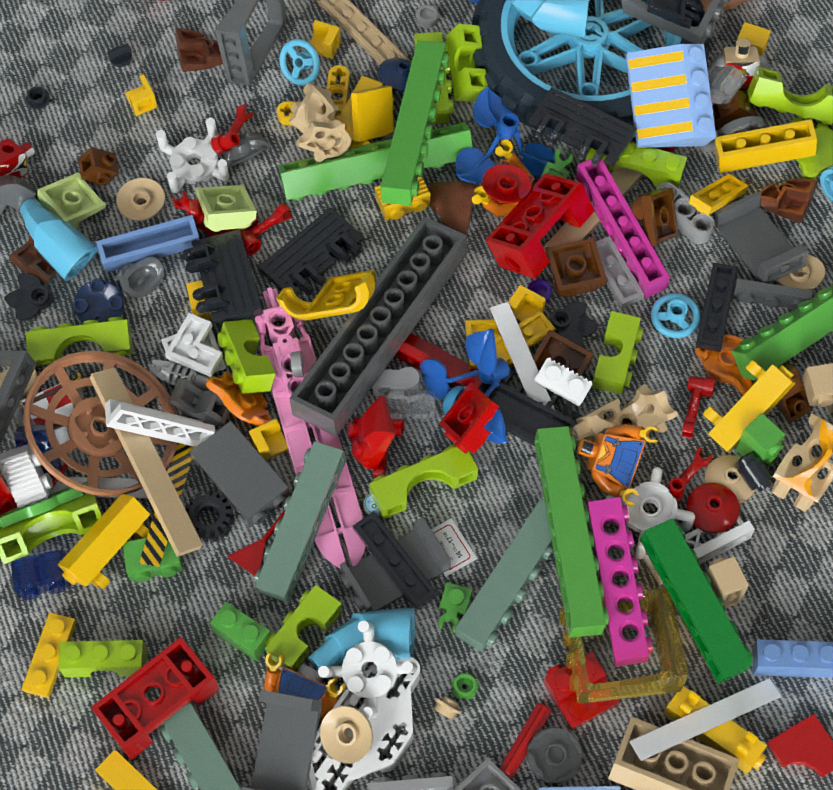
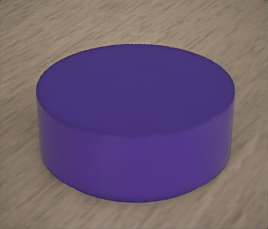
[527,279,552,304]

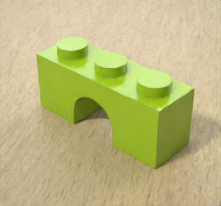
[446,24,488,102]
[592,311,644,395]
[218,320,276,394]
[265,585,343,672]
[58,640,148,678]

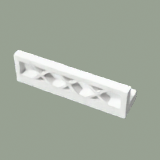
[105,399,215,447]
[643,516,755,585]

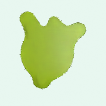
[791,118,833,179]

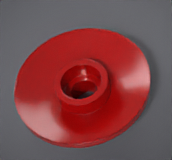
[482,164,531,203]
[686,483,740,533]

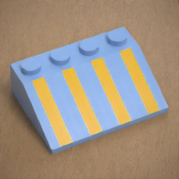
[625,44,716,148]

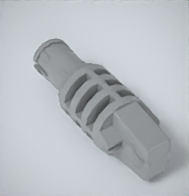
[149,359,210,391]

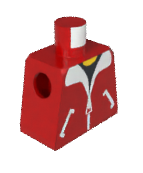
[0,139,34,178]

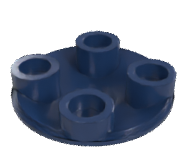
[73,279,124,323]

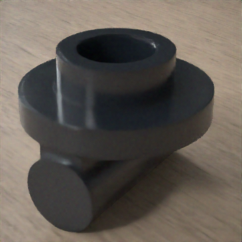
[107,43,132,67]

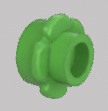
[451,673,479,700]

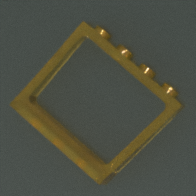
[559,587,689,704]

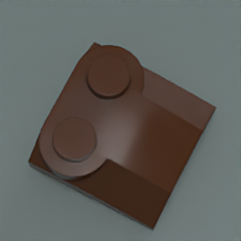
[632,188,679,246]
[545,236,607,297]
[533,330,594,376]

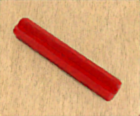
[499,703,551,780]

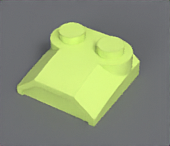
[37,172,106,229]
[196,184,257,231]

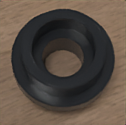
[26,86,50,109]

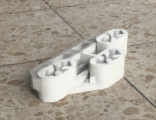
[309,657,420,790]

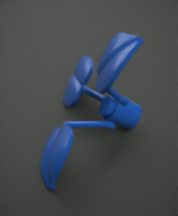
[455,87,561,183]
[420,329,509,444]

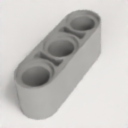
[656,182,714,244]

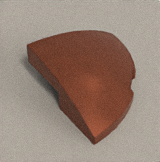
[175,28,223,72]
[760,178,817,223]
[429,182,477,235]
[9,235,57,283]

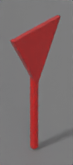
[227,511,285,576]

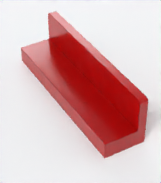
[394,333,482,388]

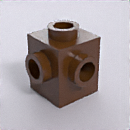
[78,147,119,186]

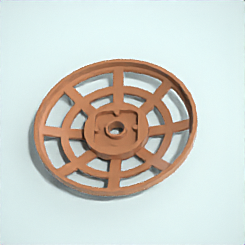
[23,351,177,496]

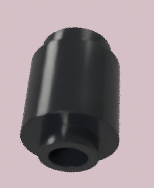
[735,451,773,492]

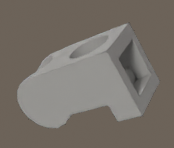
[372,367,420,396]

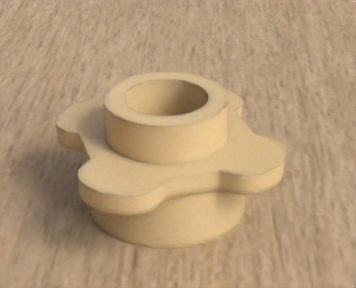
[434,696,462,720]

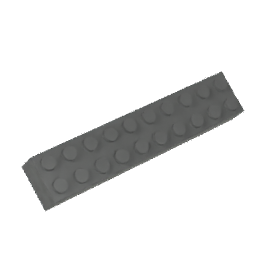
[289,217,467,437]

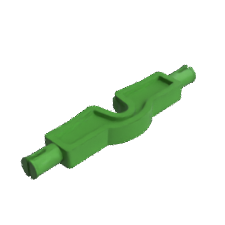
[0,482,99,528]

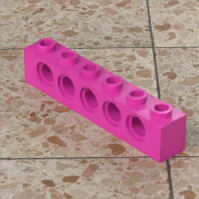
[576,159,670,299]
[588,497,653,667]

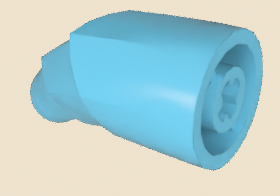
[510,0,589,38]
[20,199,98,281]
[308,608,415,670]

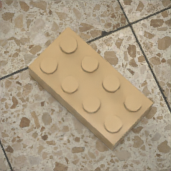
[608,716,739,790]

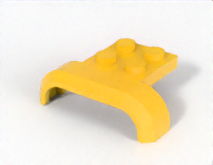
[276,270,377,320]

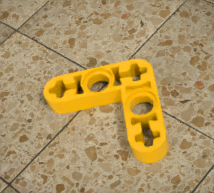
[277,65,350,126]

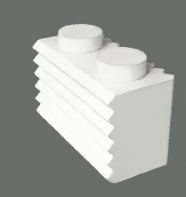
[534,358,592,406]
[0,444,53,508]

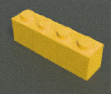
[715,119,817,173]

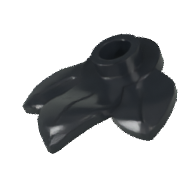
[4,274,53,320]
[548,301,598,347]

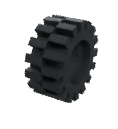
[185,491,234,542]

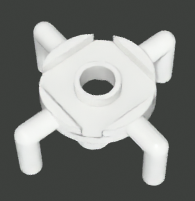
[156,118,230,193]
[606,467,695,559]
[318,621,417,718]

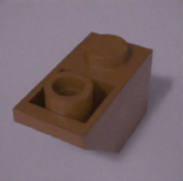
[712,88,756,130]
[776,362,811,423]

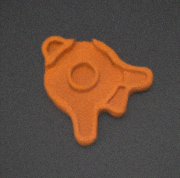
[695,334,753,396]
[206,372,271,426]

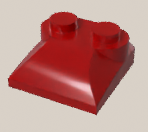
[347,396,395,470]

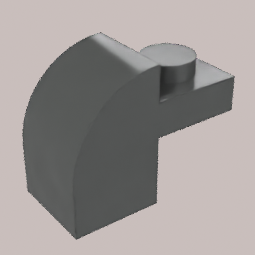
[0,175,36,215]
[169,378,230,426]

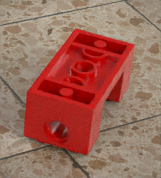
[485,173,594,279]
[91,637,220,760]

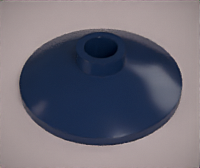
[378,58,412,93]

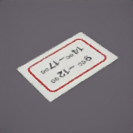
[431,518,477,577]

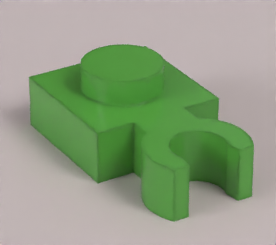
[540,149,573,179]
[438,582,473,633]

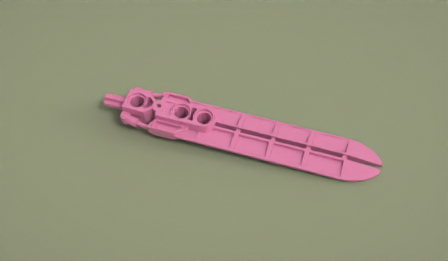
[255,287,366,569]

